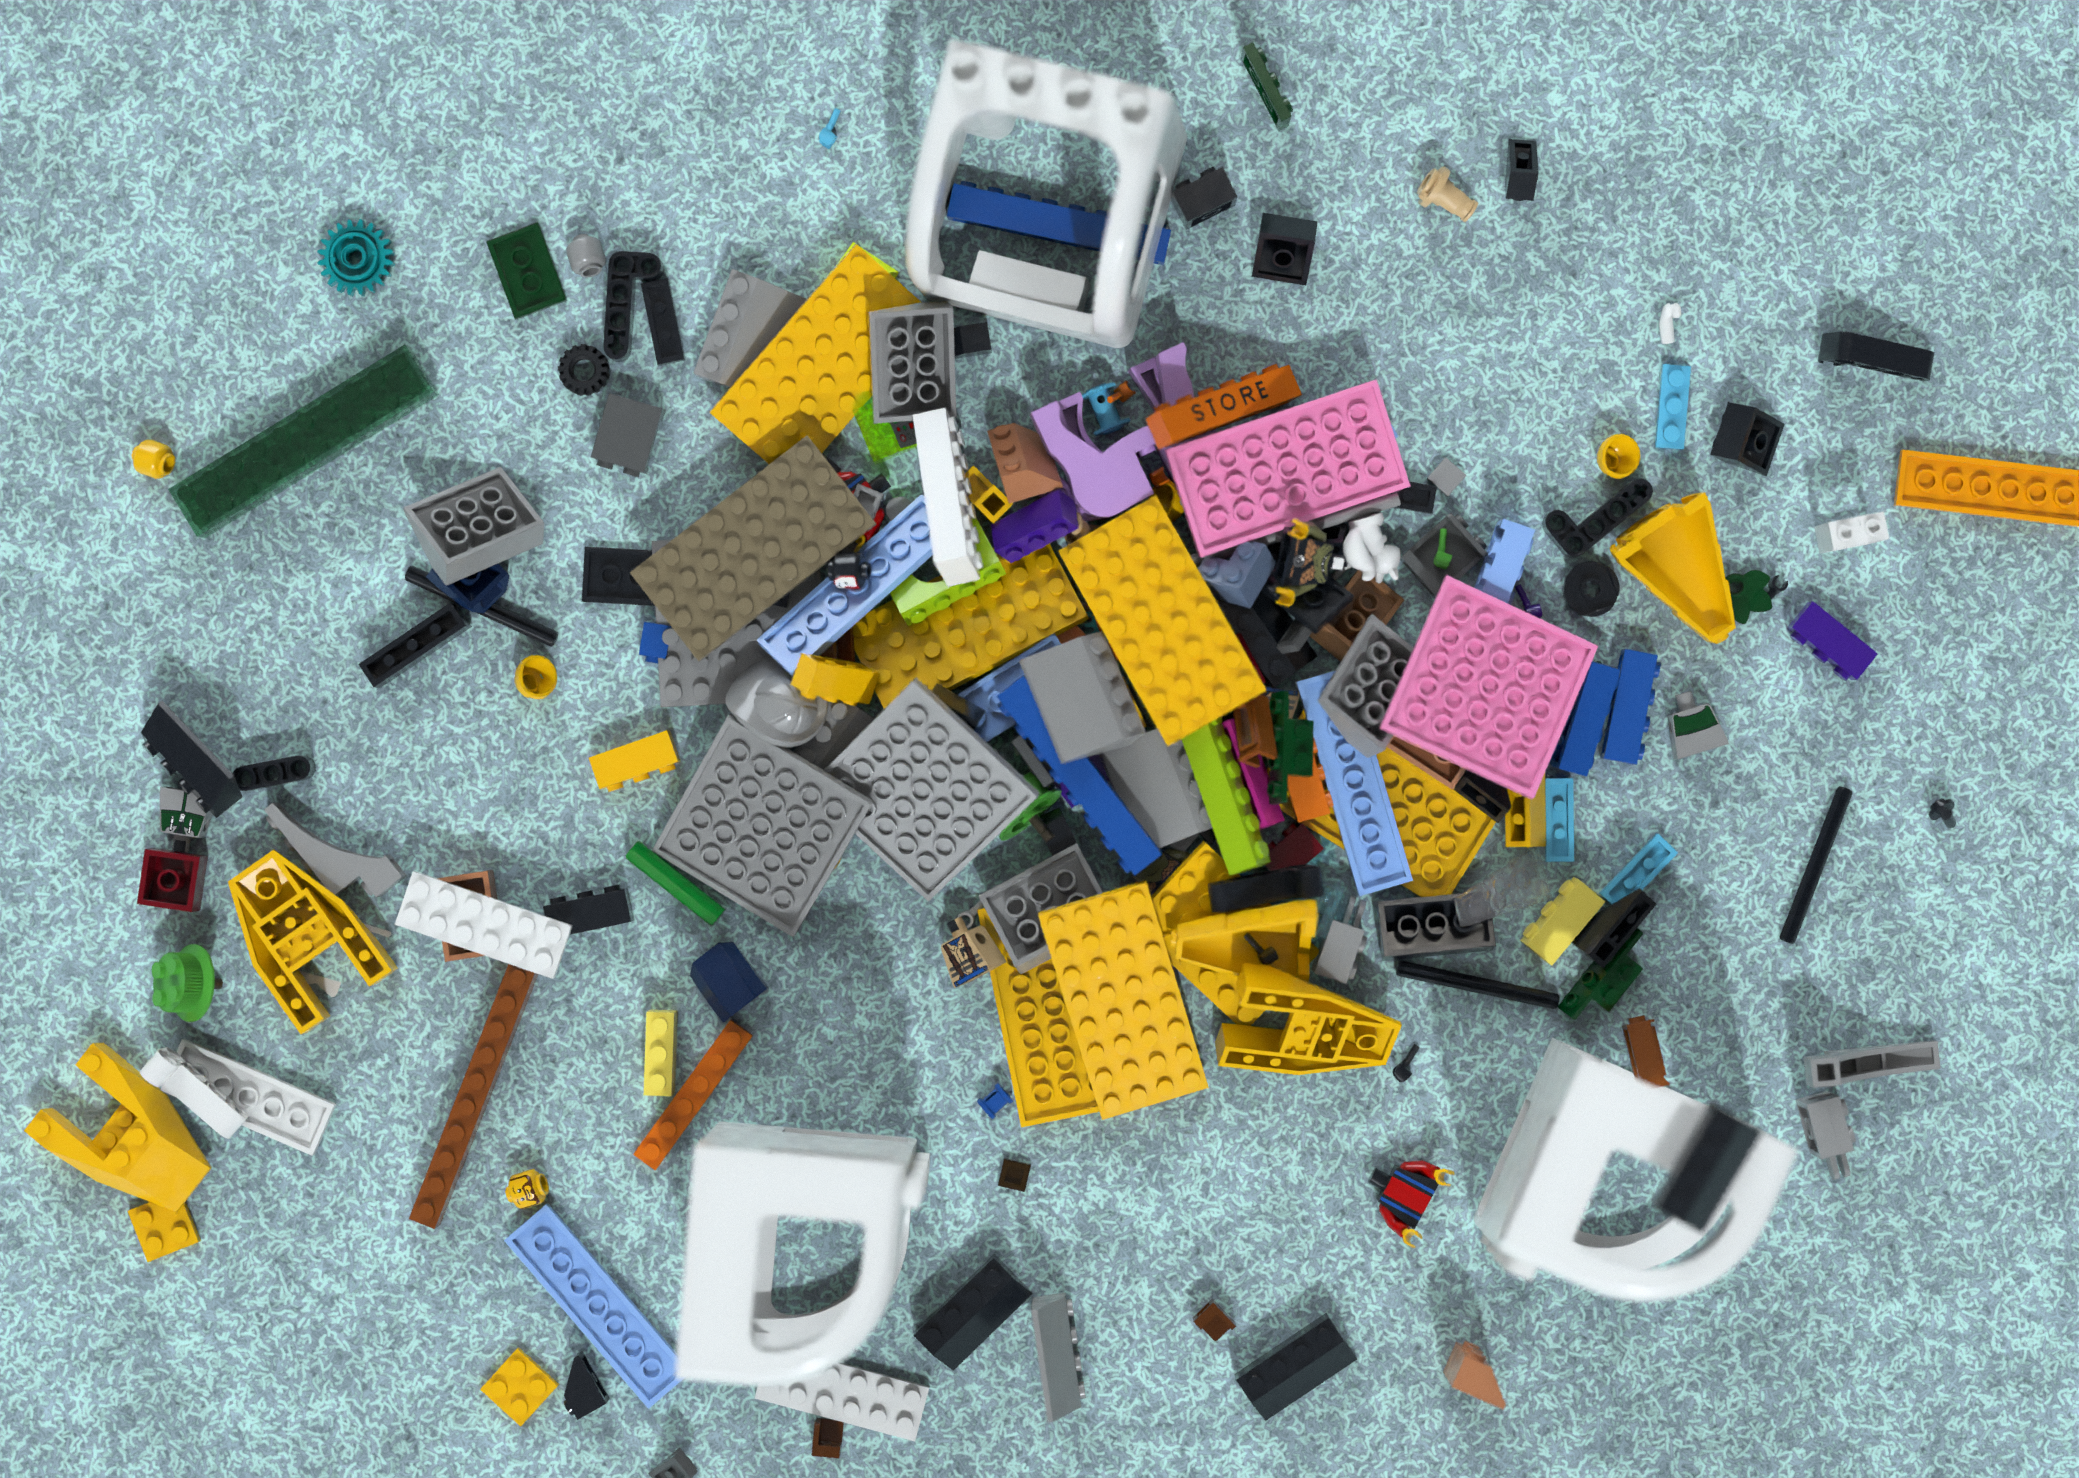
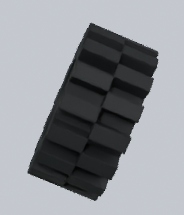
[558,344,610,396]

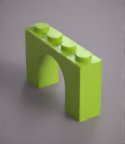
[890,518,1006,626]

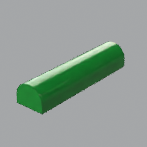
[625,841,726,926]

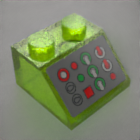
[853,403,917,465]

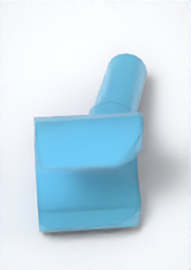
[819,108,841,149]

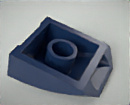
[426,564,510,613]
[690,942,769,1023]

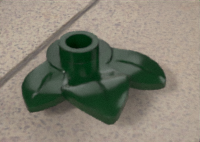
[1725,570,1772,624]

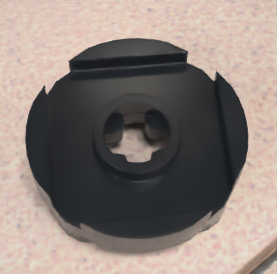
[1563,561,1620,617]

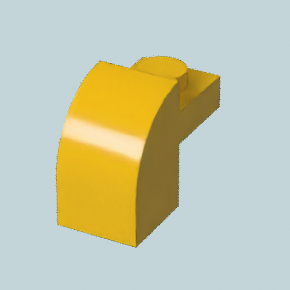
[965,465,1013,524]

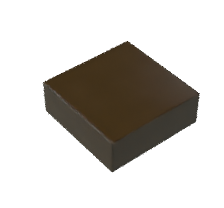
[998,1158,1031,1192]

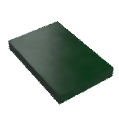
[486,222,568,320]

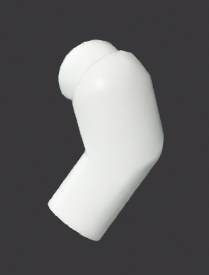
[1659,303,1681,344]

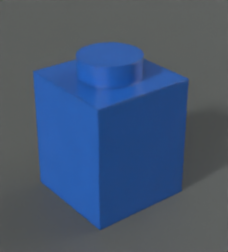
[639,622,672,664]

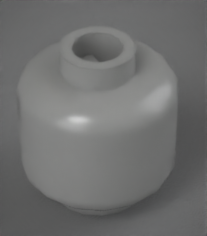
[566,234,606,278]

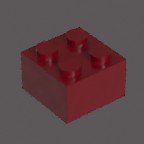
[137,848,208,912]

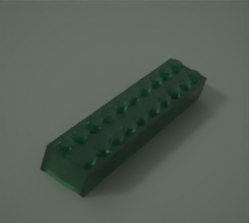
[168,344,439,539]

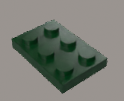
[1241,42,1293,131]

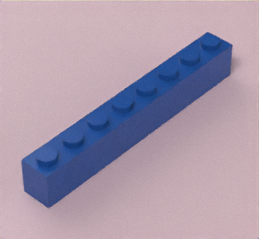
[947,181,1171,266]
[997,676,1163,875]

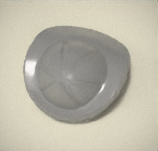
[726,657,828,747]

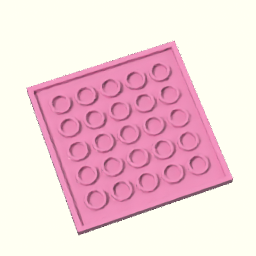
[1379,575,1598,799]

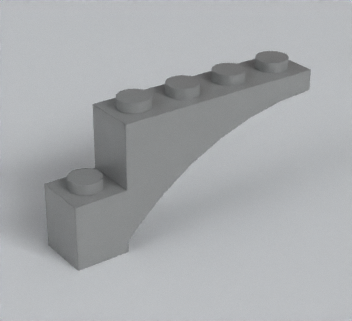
[264,802,407,897]
[1803,1040,1940,1088]

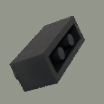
[543,884,635,935]

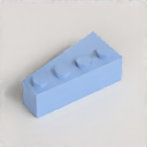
[1474,519,1535,605]

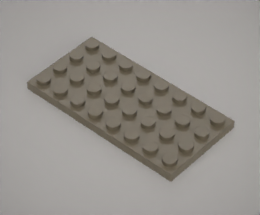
[630,435,877,662]

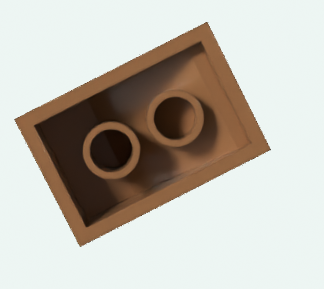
[1310,570,1404,662]

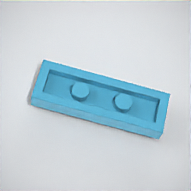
[1655,364,1691,450]
[1545,778,1574,862]
[1599,833,1678,905]

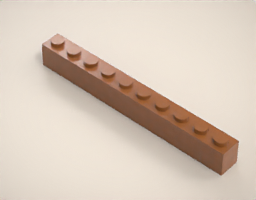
[409,964,539,1229]

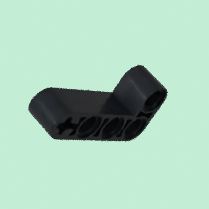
[603,251,664,362]
[1818,331,1934,381]
[1542,478,1653,558]
[1207,864,1324,913]

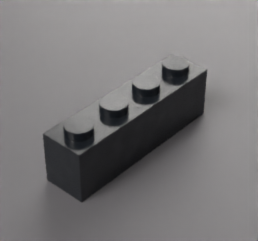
[358,602,472,688]

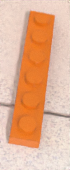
[633,1020,753,1171]

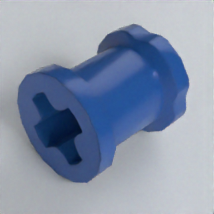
[977,1083,1013,1119]

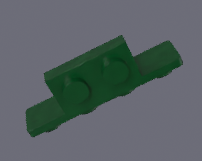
[1267,690,1314,805]
[1558,928,1643,1020]

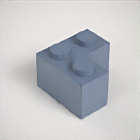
[1198,541,1276,608]

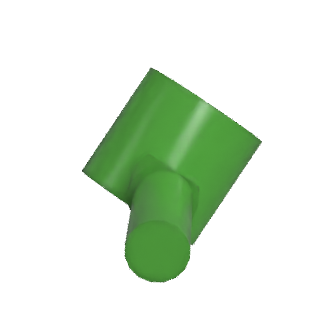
[1433,529,1452,569]

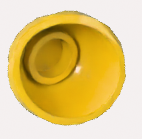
[1596,433,1640,479]
[1148,481,1184,523]
[514,655,557,699]

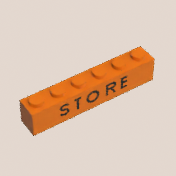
[1145,364,1302,450]

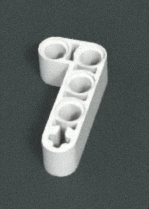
[140,1047,248,1139]

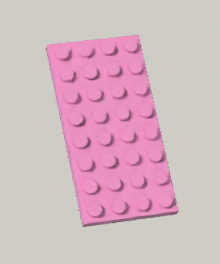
[1164,379,1410,557]

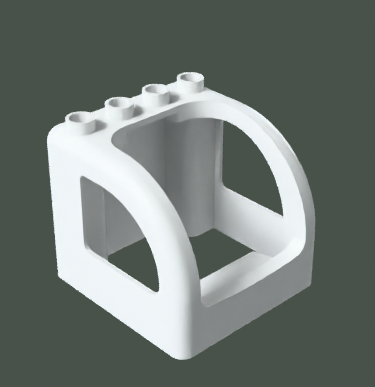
[905,40,1187,348]
[1474,1037,1799,1301]
[676,1121,930,1386]

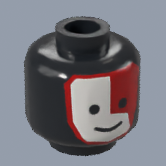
[828,552,871,589]

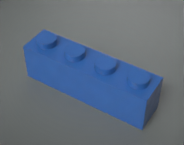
[1600,649,1661,765]
[1548,661,1621,776]

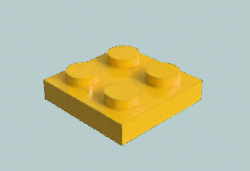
[127,1202,201,1262]
[480,1347,559,1427]

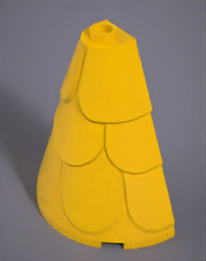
[1610,492,1736,644]
[1171,899,1317,982]

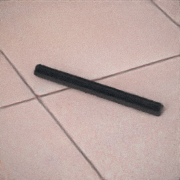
[405,566,558,647]
[1780,786,1853,944]
[1396,960,1560,1009]

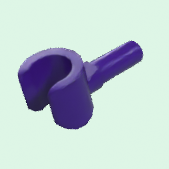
[1515,584,1542,619]

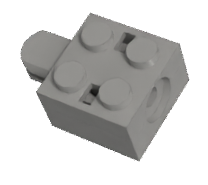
[1311,896,1367,984]
[1795,1091,1856,1180]

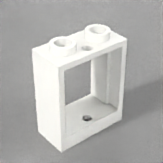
[1814,511,1889,554]

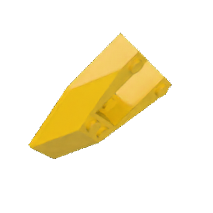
[228,850,398,1034]
[1215,963,1402,1075]
[24,1043,212,1212]

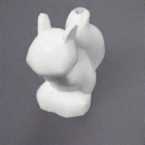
[1343,512,1401,584]

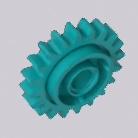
[317,219,395,297]

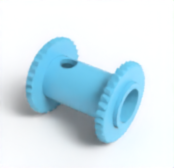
[1082,382,1130,436]

